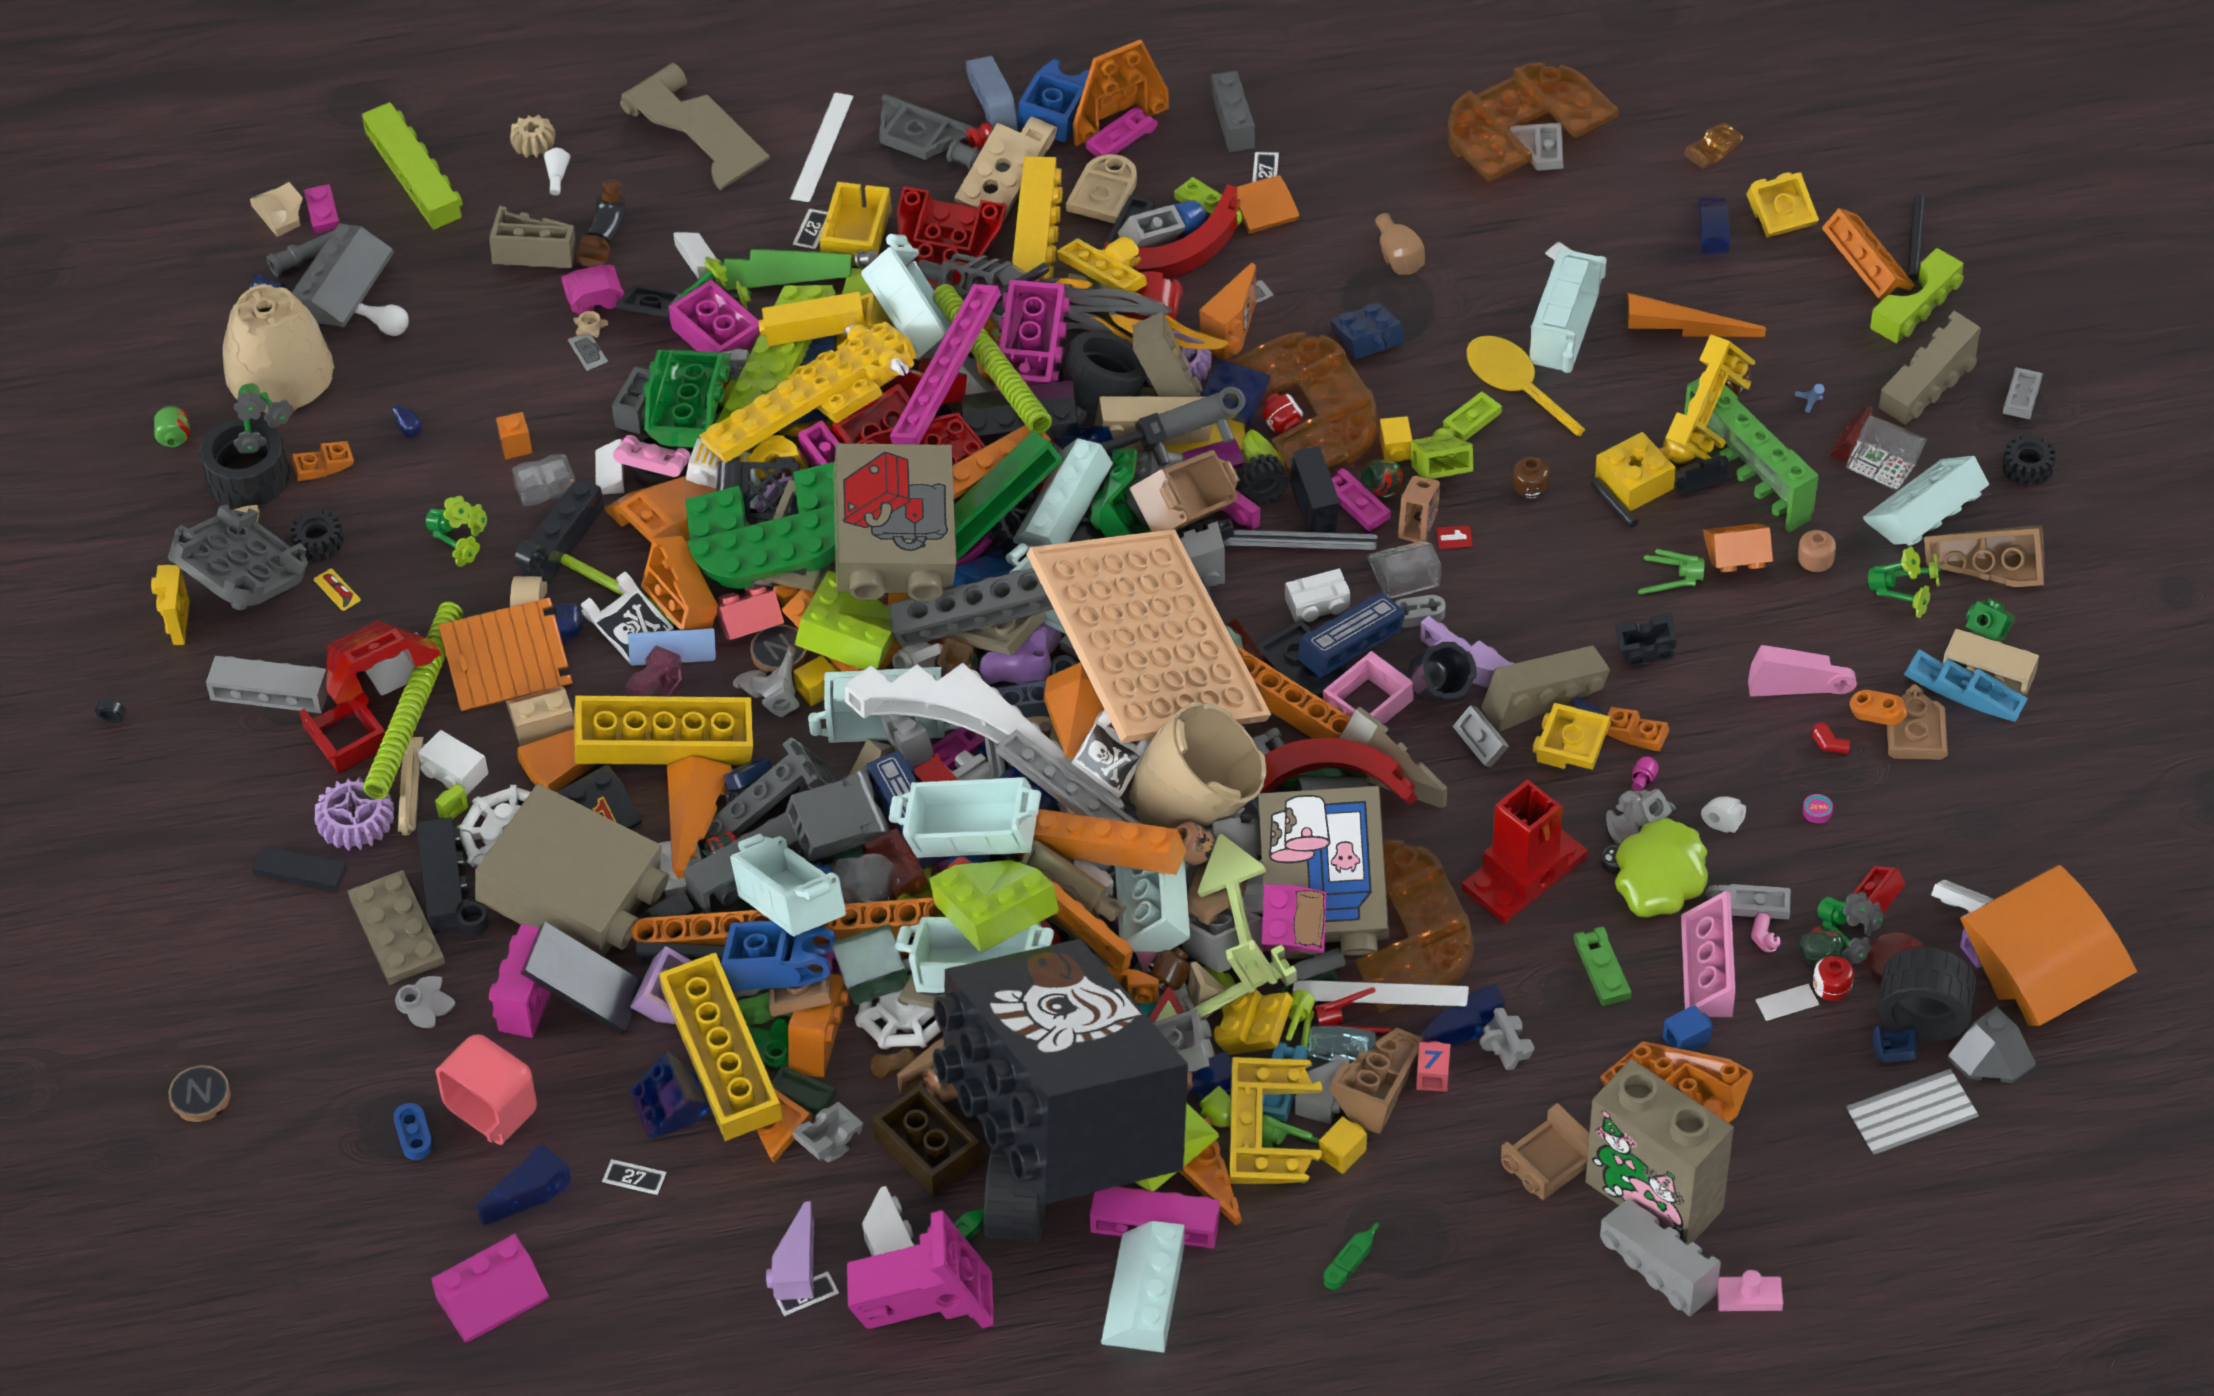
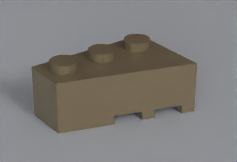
[1133,312,1202,397]

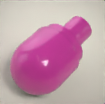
[1632,757,1659,791]

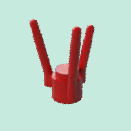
[1315,987,1391,1034]

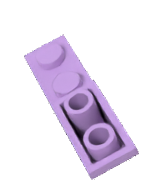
[1420,616,1514,688]

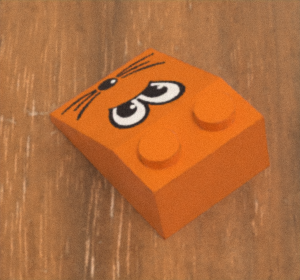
[1199,263,1256,362]

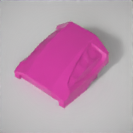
[561,265,624,315]

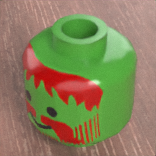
[154,406,190,447]

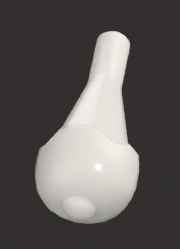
[354,303,409,336]

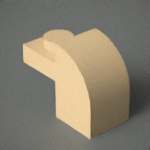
[510,576,547,607]

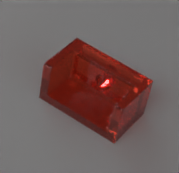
[866,828,929,900]

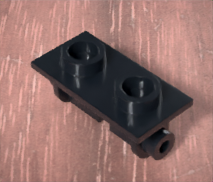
[1674,454,1732,496]

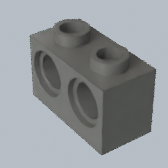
[612,367,650,434]

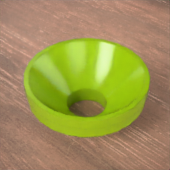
[1242,429,1285,467]

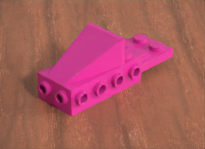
[991,280,1070,391]

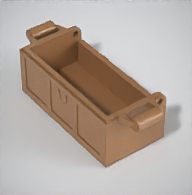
[1130,450,1240,532]

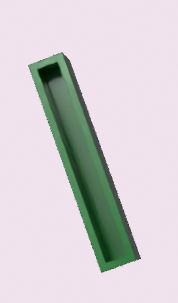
[954,430,1064,561]

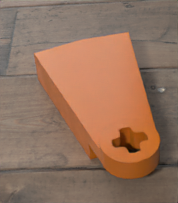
[517,729,597,793]

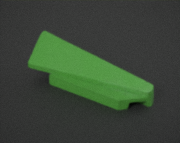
[724,249,852,290]

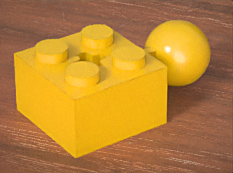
[1595,432,1696,511]

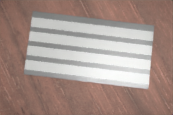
[1846,1069,1979,1155]

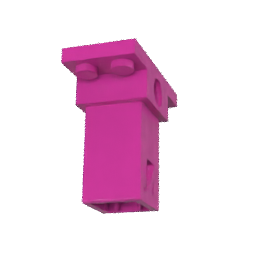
[847,1210,994,1329]

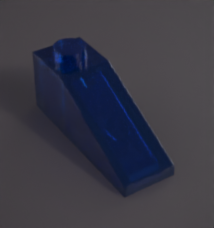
[476,1144,571,1226]

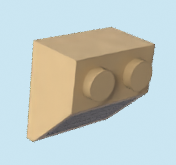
[506,686,574,747]

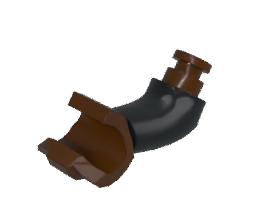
[574,179,626,268]

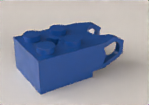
[1017,58,1090,143]
[721,921,837,991]

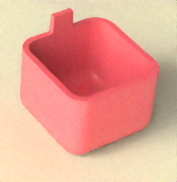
[436,1034,537,1145]

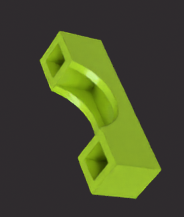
[1870,248,1964,344]

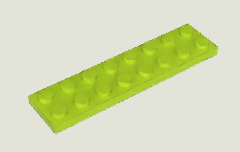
[716,285,836,445]

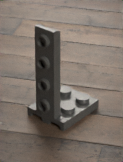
[705,737,837,850]

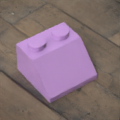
[630,946,691,1024]

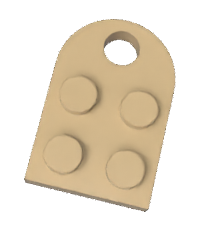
[1066,154,1137,224]

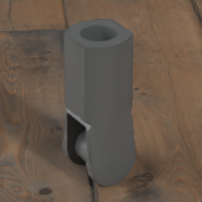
[1294,947,1346,981]

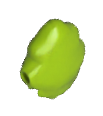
[1615,818,1708,918]

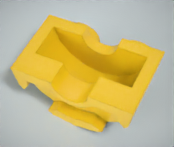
[746,435,809,480]

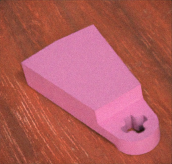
[1748,645,1857,697]

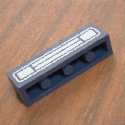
[1296,592,1406,678]
[867,750,950,871]

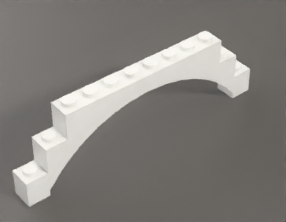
[845,663,1124,898]

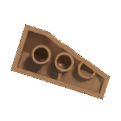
[1924,525,2044,587]
[1329,1028,1425,1134]

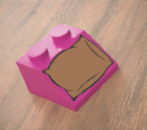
[1262,884,1327,953]

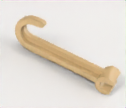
[398,737,425,835]

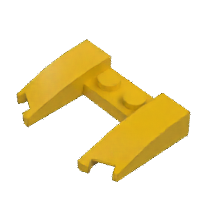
[1666,334,1755,461]
[1229,1057,1323,1184]

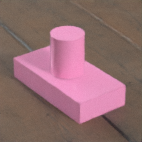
[1717,1270,1783,1311]

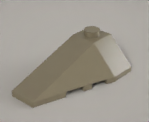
[1339,707,1447,809]

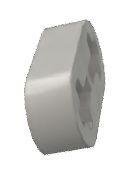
[1395,595,1445,628]

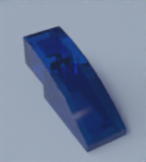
[1698,198,1730,253]
[1422,984,1505,1047]

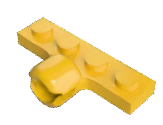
[1057,237,1147,292]

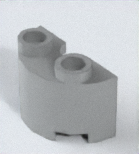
[1204,818,1262,865]
[792,1102,863,1163]

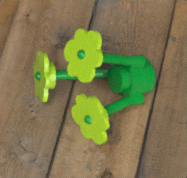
[1868,546,1941,618]

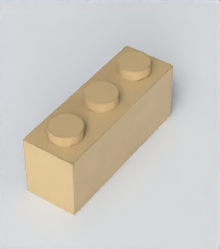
[1943,629,2039,697]

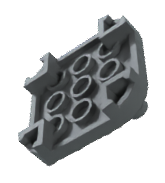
[168,504,308,610]

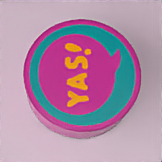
[1802,794,1833,824]

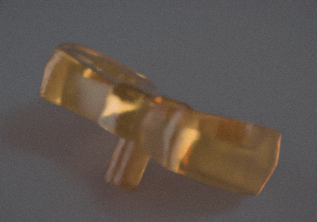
[870,1048,916,1079]

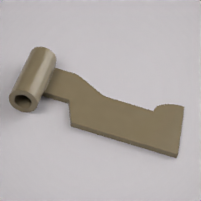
[620,63,770,190]

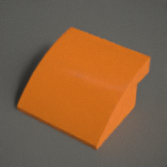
[1960,865,2137,1026]

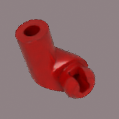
[1812,722,1850,754]

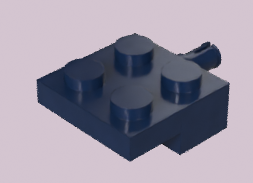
[1330,303,1405,360]

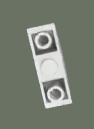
[862,1186,919,1256]

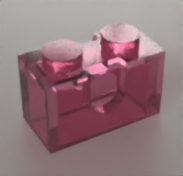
[625,645,684,697]

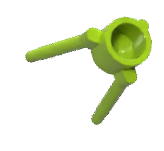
[1286,990,1315,1047]

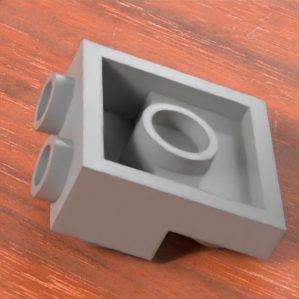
[1153,1009,1214,1072]

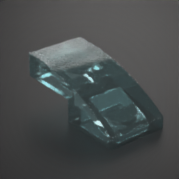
[1308,1026,1375,1061]

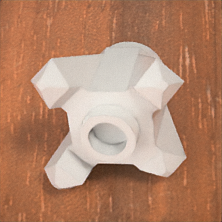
[893,642,944,674]

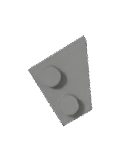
[1510,123,1563,170]

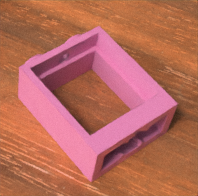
[1323,651,1413,724]

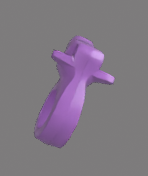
[980,622,1062,684]

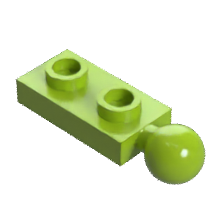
[1174,177,1242,226]
[1433,392,1502,441]

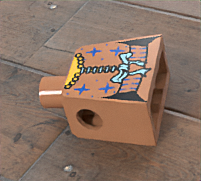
[1398,476,1440,542]

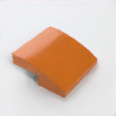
[1237,175,1300,234]

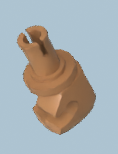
[1375,213,1425,275]

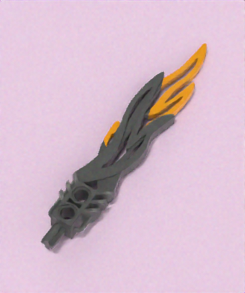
[918,253,1229,349]

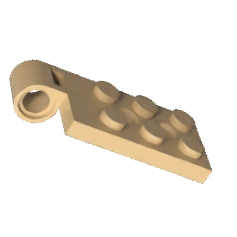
[955,116,1057,222]

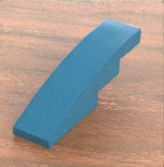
[1904,649,2028,722]

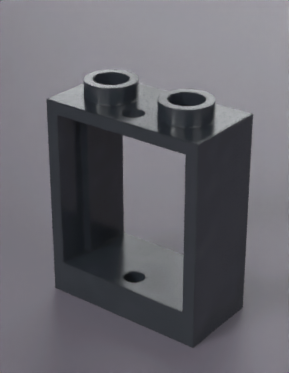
[1290,446,1340,532]

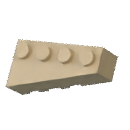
[1092,396,1213,457]

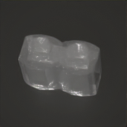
[512,454,575,506]
[832,854,894,904]

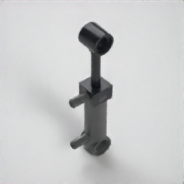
[1101,387,1245,466]

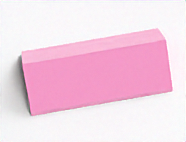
[1681,890,1736,1017]

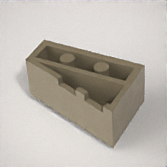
[489,206,576,268]

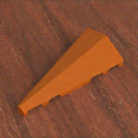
[1626,292,1766,337]
[667,755,733,879]

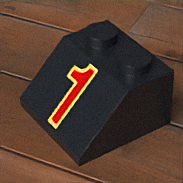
[557,764,642,830]

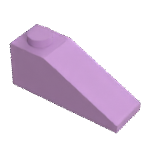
[766,1201,814,1300]

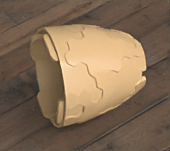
[223,284,334,413]
[1129,702,1266,829]

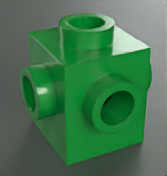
[1965,598,2016,642]

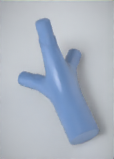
[1795,384,1825,413]

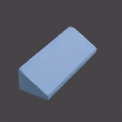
[628,628,716,666]

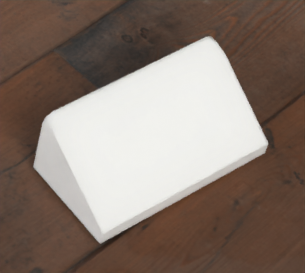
[673,232,716,279]
[596,439,624,495]

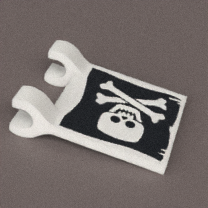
[580,572,674,663]
[1071,709,1153,798]

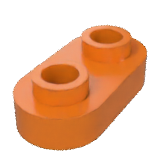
[1850,690,1907,725]

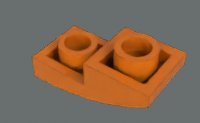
[291,441,354,481]
[1607,707,1669,752]
[1104,966,1159,1004]

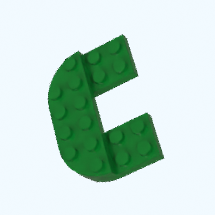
[685,462,835,589]

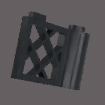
[716,456,800,520]

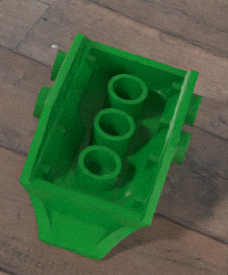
[644,350,731,447]
[1090,448,1151,538]

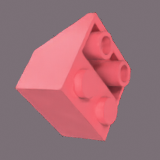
[716,585,784,640]

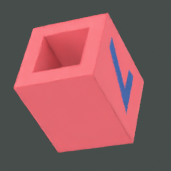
[1416,1041,1450,1092]

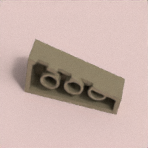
[1879,310,1981,425]
[1481,645,1610,732]

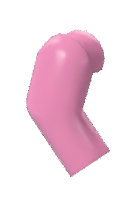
[1751,913,1780,952]

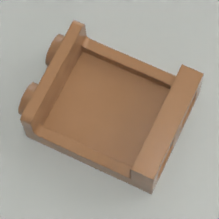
[1501,1103,1590,1200]

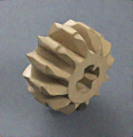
[510,114,555,158]

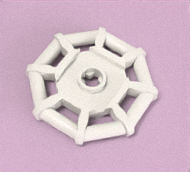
[456,785,531,867]
[855,957,944,1050]

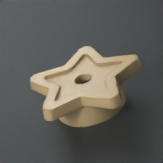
[573,311,608,337]

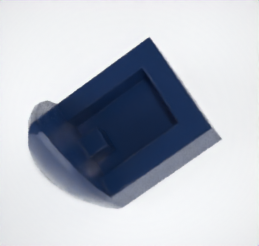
[1872,1025,1918,1063]

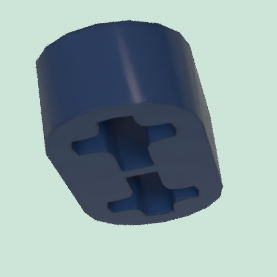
[723,758,772,790]

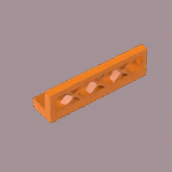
[1822,208,1915,300]

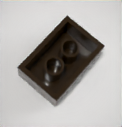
[872,1084,981,1197]

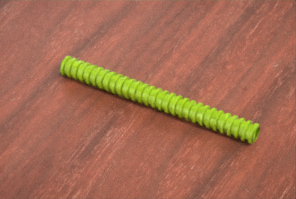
[932,284,1052,434]
[363,602,463,799]

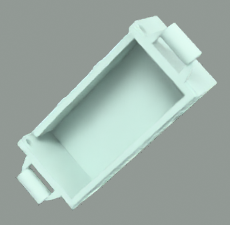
[861,234,951,360]
[1530,248,1606,373]
[808,667,961,743]
[888,777,1041,858]
[730,834,846,936]
[895,917,1054,993]

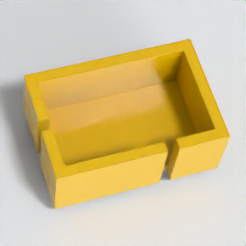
[819,182,892,266]

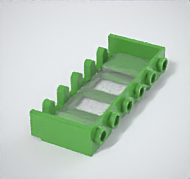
[1684,378,1818,533]

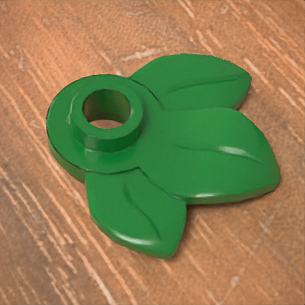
[748,1018,788,1068]

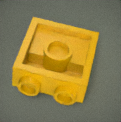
[1746,172,1819,238]
[151,564,190,645]
[1533,703,1610,770]
[1214,989,1293,1055]

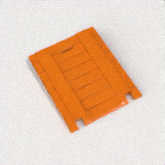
[438,598,573,712]

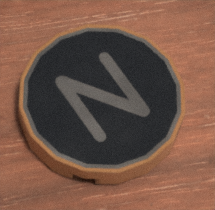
[750,625,808,673]
[168,1065,231,1122]

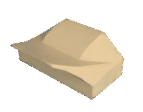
[250,182,303,237]

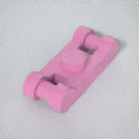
[613,435,691,477]

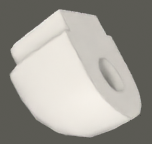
[1701,796,1746,833]

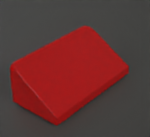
[1853,865,1905,913]

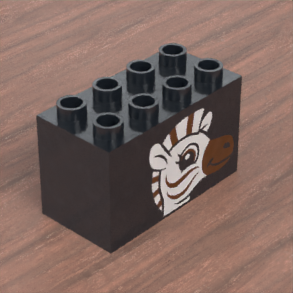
[933,939,1188,1204]

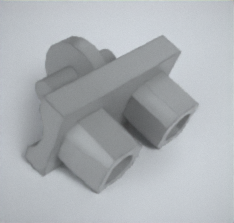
[1480,1008,1534,1070]

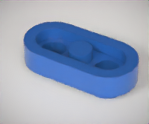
[393,1103,433,1160]

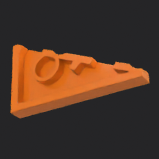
[756,1089,812,1163]
[1179,1116,1241,1225]

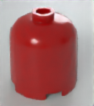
[1124,271,1183,334]

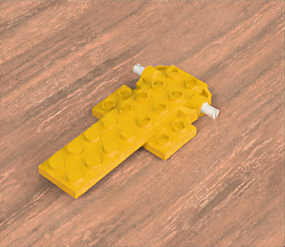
[699,321,917,463]

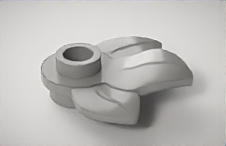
[395,976,456,1028]

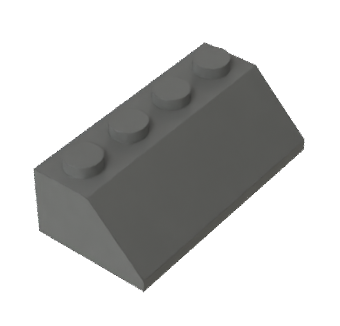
[292,224,394,327]

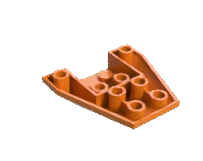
[1073,39,1169,146]
[605,475,716,548]
[1043,662,1137,759]
[1600,1041,1753,1123]

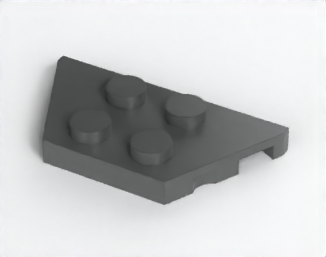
[879,94,972,160]

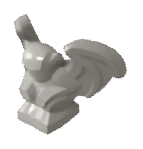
[733,645,799,717]
[1606,789,1676,844]

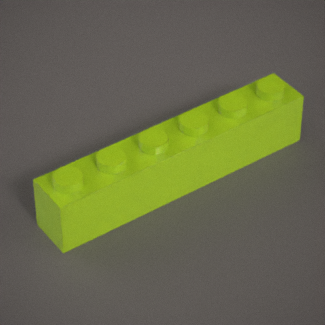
[362,102,463,230]

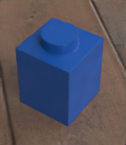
[1662,1005,1713,1052]

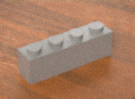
[206,656,328,713]

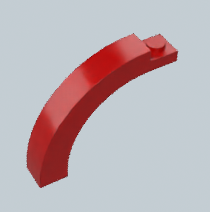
[1102,184,1240,280]
[1261,738,1418,806]

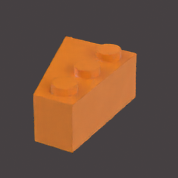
[641,536,718,630]
[788,974,850,1078]

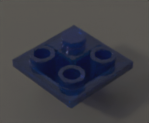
[629,1052,710,1138]

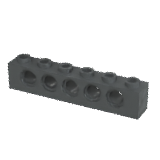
[890,568,1054,647]

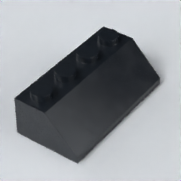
[963,380,1080,447]

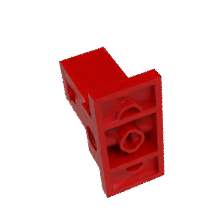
[1462,779,1588,924]

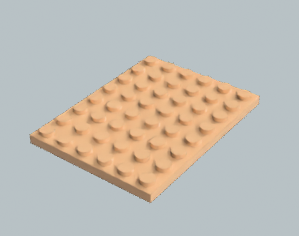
[1026,529,1271,743]

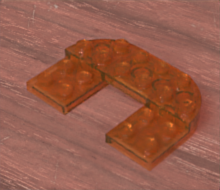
[1448,62,1619,182]
[1224,332,1379,472]
[1356,840,1474,1013]

